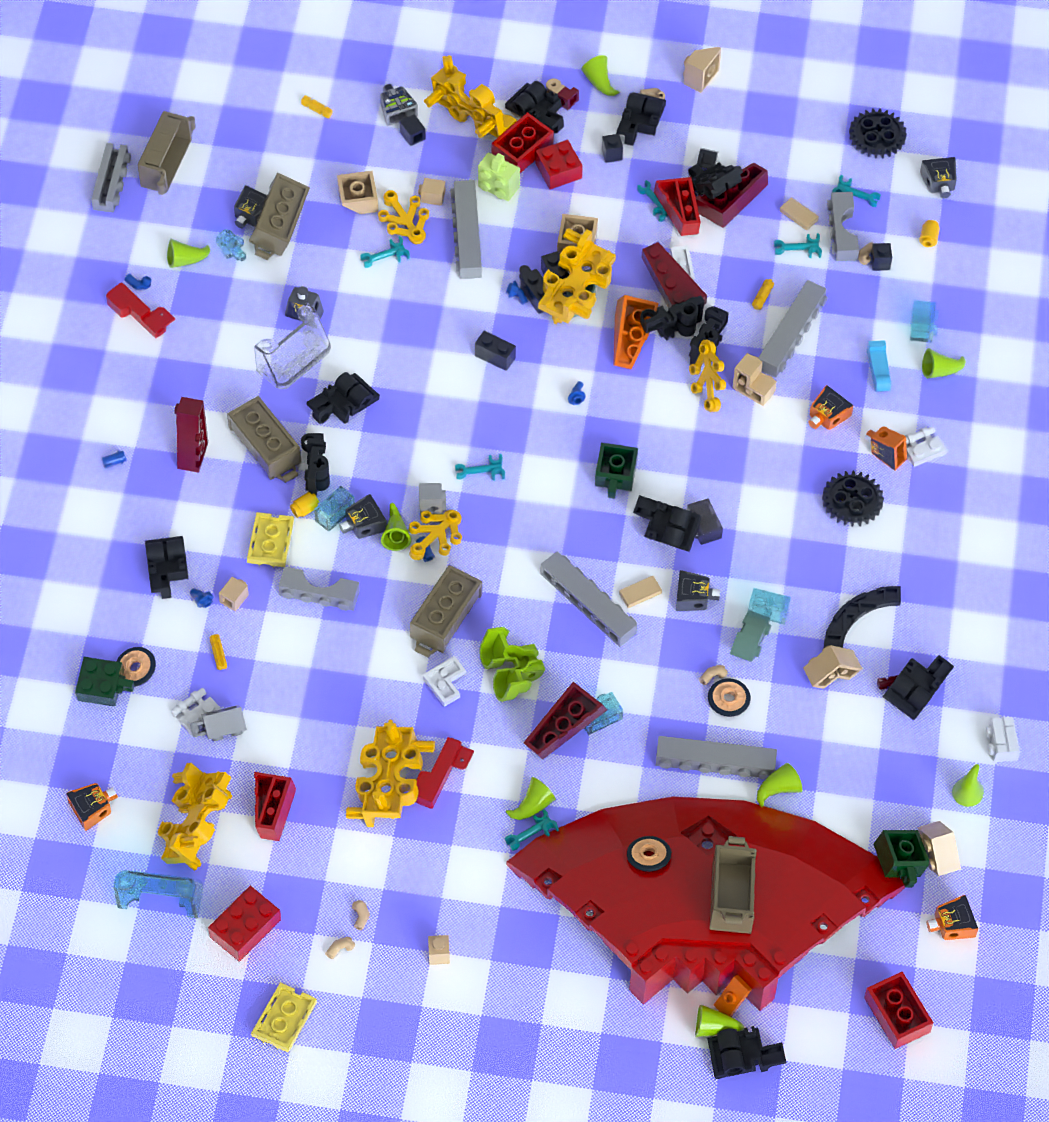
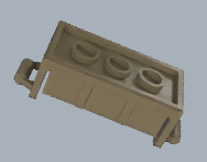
[137,111,196,195]
[249,172,310,260]
[227,396,301,483]
[410,565,483,658]
[710,836,757,934]

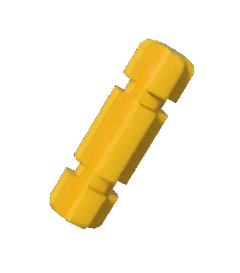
[301,95,333,118]
[752,279,774,310]
[209,634,227,670]

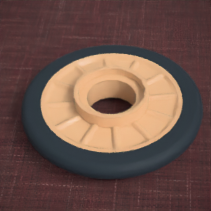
[116,647,156,687]
[708,678,751,717]
[627,836,671,871]

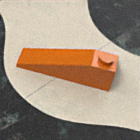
[613,295,659,370]

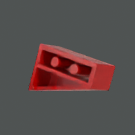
[654,177,701,236]
[254,772,297,841]

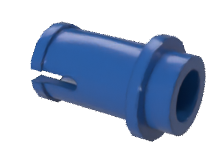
[101,450,127,469]
[416,536,435,562]

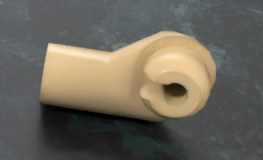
[858,242,873,265]
[699,664,728,685]
[325,937,356,959]

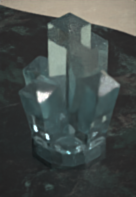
[215,229,247,262]

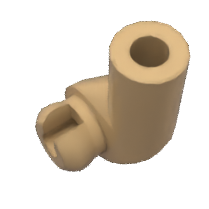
[640,88,665,99]
[352,900,370,931]

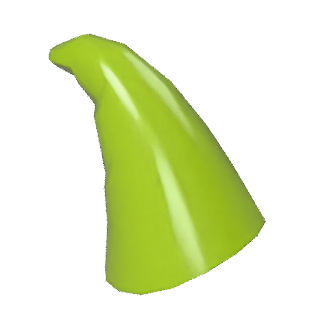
[581,55,620,96]
[167,238,210,268]
[922,348,966,379]
[381,503,411,551]
[757,763,802,807]
[952,764,984,807]
[505,777,556,820]
[695,1005,744,1037]

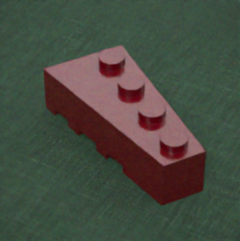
[695,162,768,228]
[641,242,707,308]
[174,396,209,473]
[523,681,607,760]

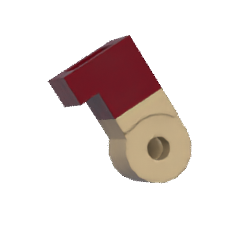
[546,78,579,111]

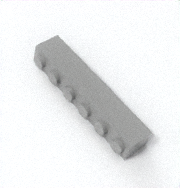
[450,180,482,279]
[758,280,828,378]
[540,551,637,647]
[655,736,777,780]

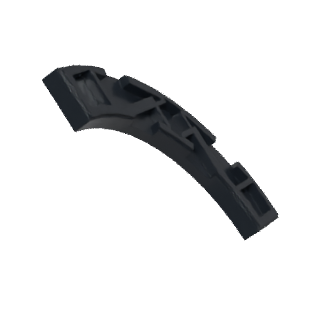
[823,586,901,649]

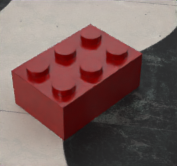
[491,112,554,173]
[208,885,281,962]
[864,971,934,1049]

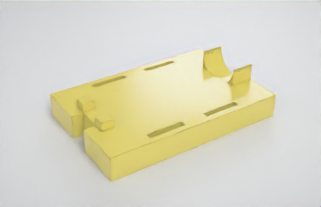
[247,512,294,568]
[251,982,317,1053]

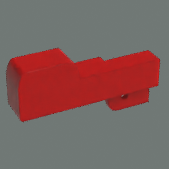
[106,282,176,339]
[415,737,474,809]

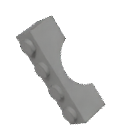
[827,192,859,261]
[278,566,360,611]

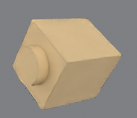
[418,177,446,206]
[219,577,249,612]
[428,935,450,965]

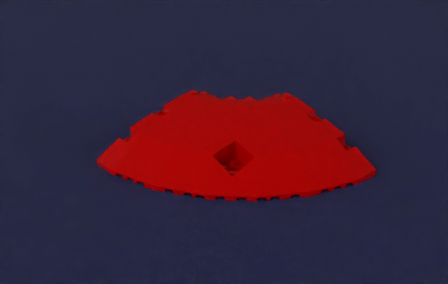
[506,796,905,1011]

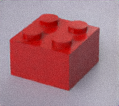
[535,139,583,190]

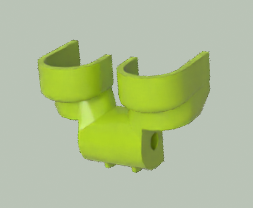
[479,627,545,702]

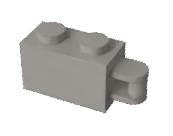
[190,705,247,741]

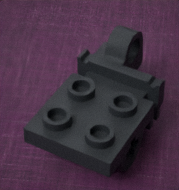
[505,81,564,133]
[616,92,666,146]
[688,162,743,200]
[640,295,704,341]
[689,306,729,365]
[306,372,380,424]
[301,433,330,496]
[633,495,702,552]
[145,536,189,599]
[883,655,954,720]
[707,1026,787,1080]

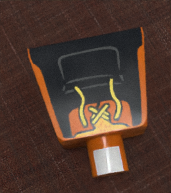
[808,385,854,430]
[865,426,907,471]
[66,783,118,831]
[926,895,978,940]

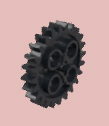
[849,108,907,159]
[822,470,884,527]

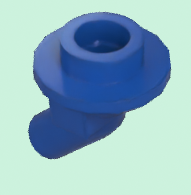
[506,280,528,305]
[568,381,586,405]
[190,588,214,608]

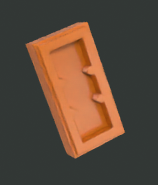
[713,975,752,1017]

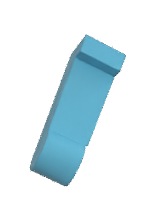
[867,340,891,392]

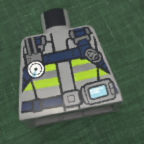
[380,84,418,126]

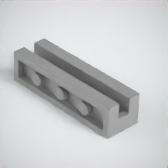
[91,143,131,213]

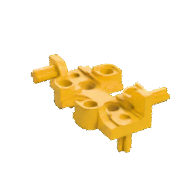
[424,55,517,138]
[538,228,616,325]
[346,720,436,827]
[158,763,232,871]

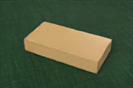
[780,197,819,230]
[619,576,662,608]

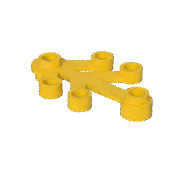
[378,190,429,244]
[689,340,726,412]
[408,510,462,560]

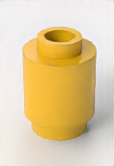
[919,220,940,247]
[290,492,319,518]

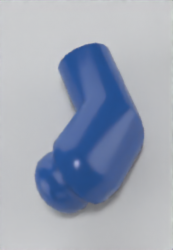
[124,274,152,290]

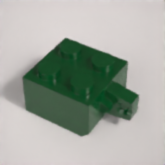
[595,442,638,499]
[75,656,135,707]
[873,830,929,888]

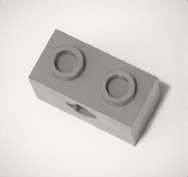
[419,483,446,518]

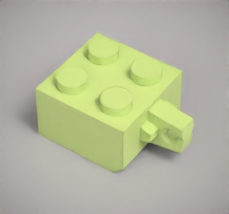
[478,152,520,202]

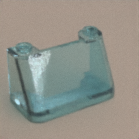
[113,870,203,918]

